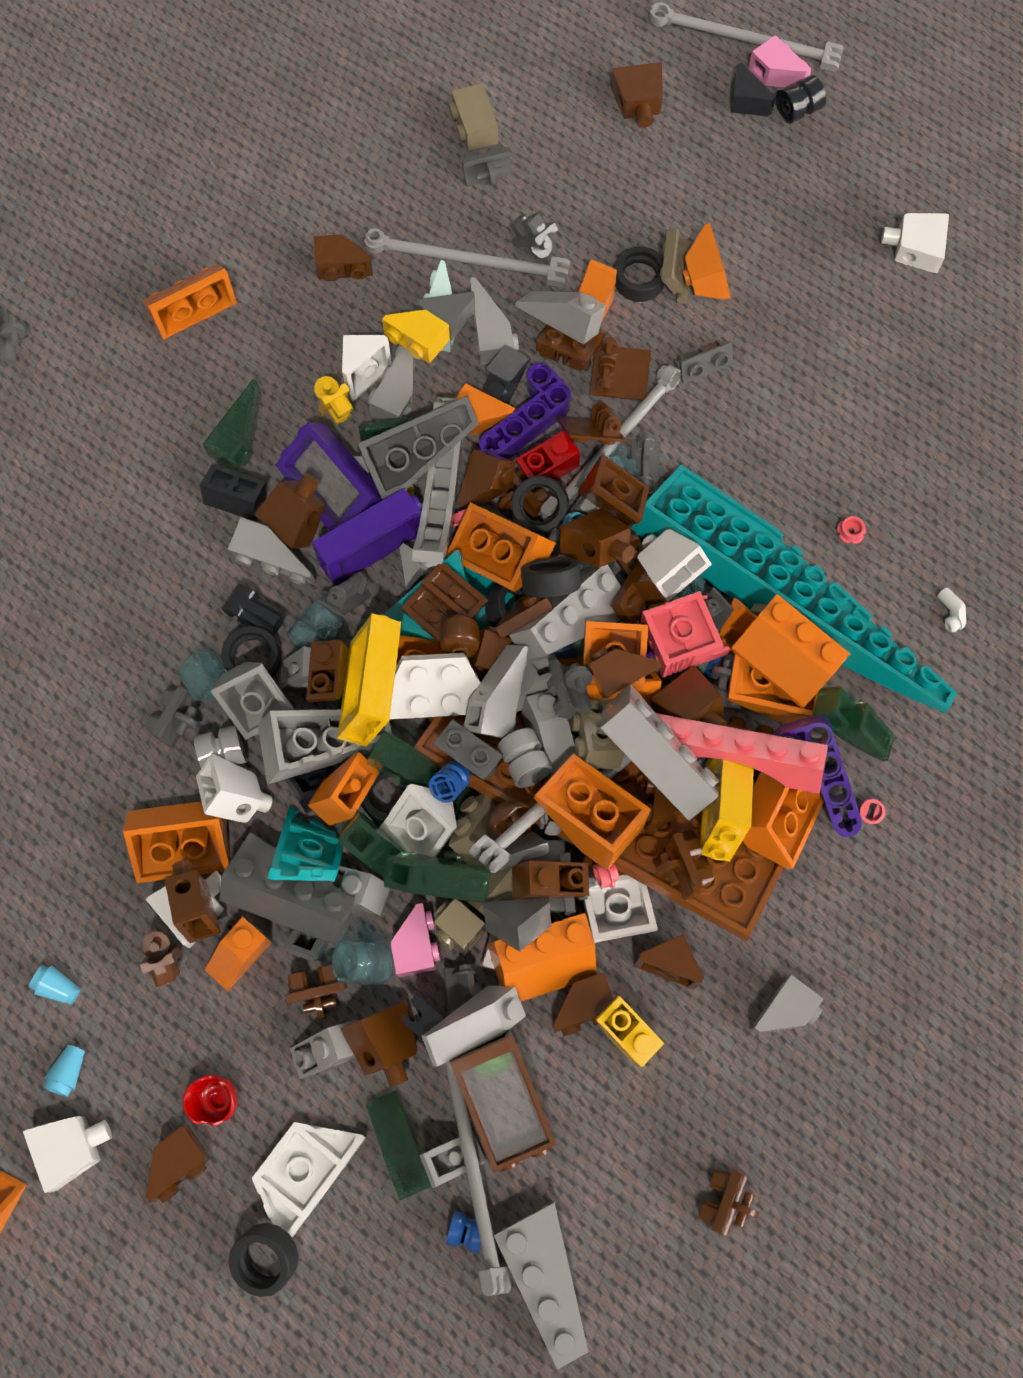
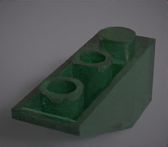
[336,809,426,893]
[384,852,490,903]
[365,1090,432,1201]

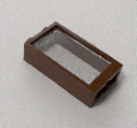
[450,1029,556,1172]

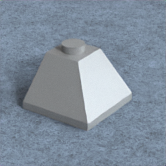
[210,662,294,740]

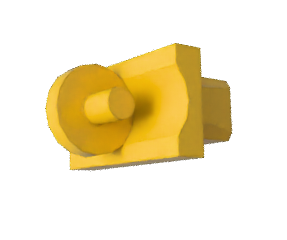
[314,376,353,426]

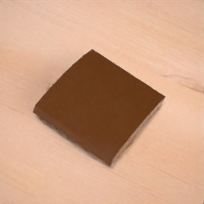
[401,562,488,644]

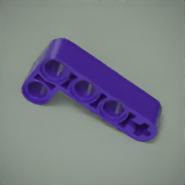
[479,363,571,459]
[773,715,862,837]

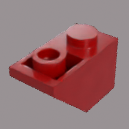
[515,430,580,480]

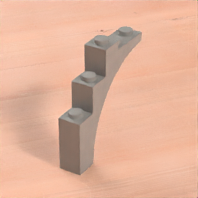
[412,397,463,567]

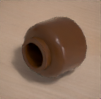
[440,614,480,659]

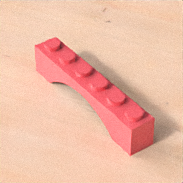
[656,713,828,794]

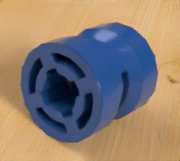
[429,761,471,803]
[446,1210,481,1254]

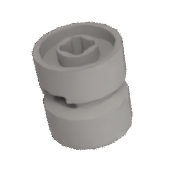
[193,725,247,768]
[498,728,553,788]

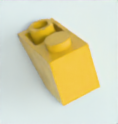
[382,310,450,364]
[595,996,664,1067]

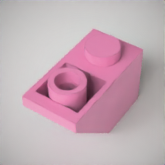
[748,35,811,87]
[390,903,440,978]

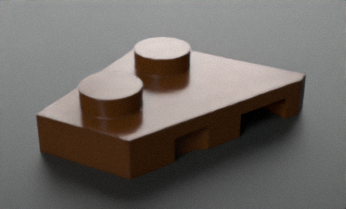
[495,592,553,638]

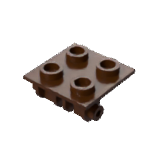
[535,325,606,372]
[589,337,651,401]
[556,402,626,445]

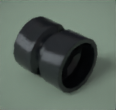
[776,75,826,124]

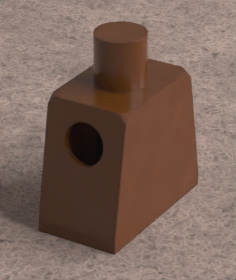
[610,62,663,127]
[255,473,325,549]
[560,508,635,567]
[650,665,727,726]
[165,860,221,943]
[341,1002,418,1088]

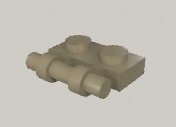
[660,228,692,304]

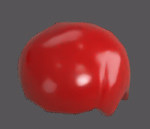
[182,1074,238,1126]

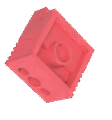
[640,591,730,678]

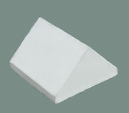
[342,335,392,402]
[380,784,457,871]
[583,875,658,943]

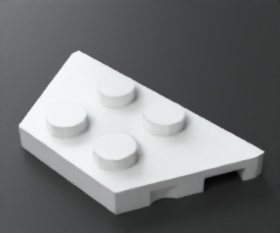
[390,653,481,719]
[252,1122,366,1238]

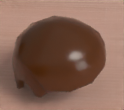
[488,800,532,841]

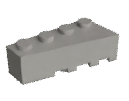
[509,564,621,659]
[600,684,719,820]
[258,709,392,785]
[494,1201,588,1370]

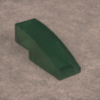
[812,686,895,761]
[367,730,455,803]

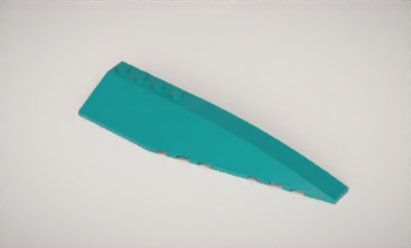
[631,465,957,713]

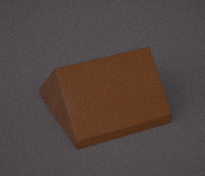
[577,454,649,525]
[634,934,704,990]

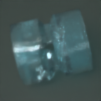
[286,601,343,649]
[331,940,393,985]

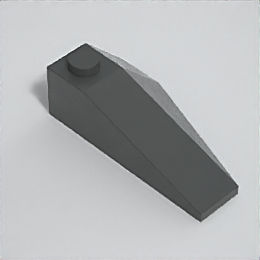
[357,396,479,499]

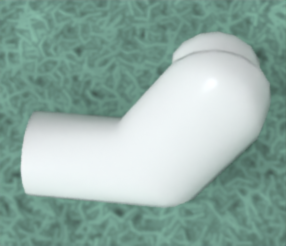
[937,588,967,633]

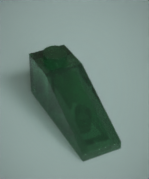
[203,379,262,471]

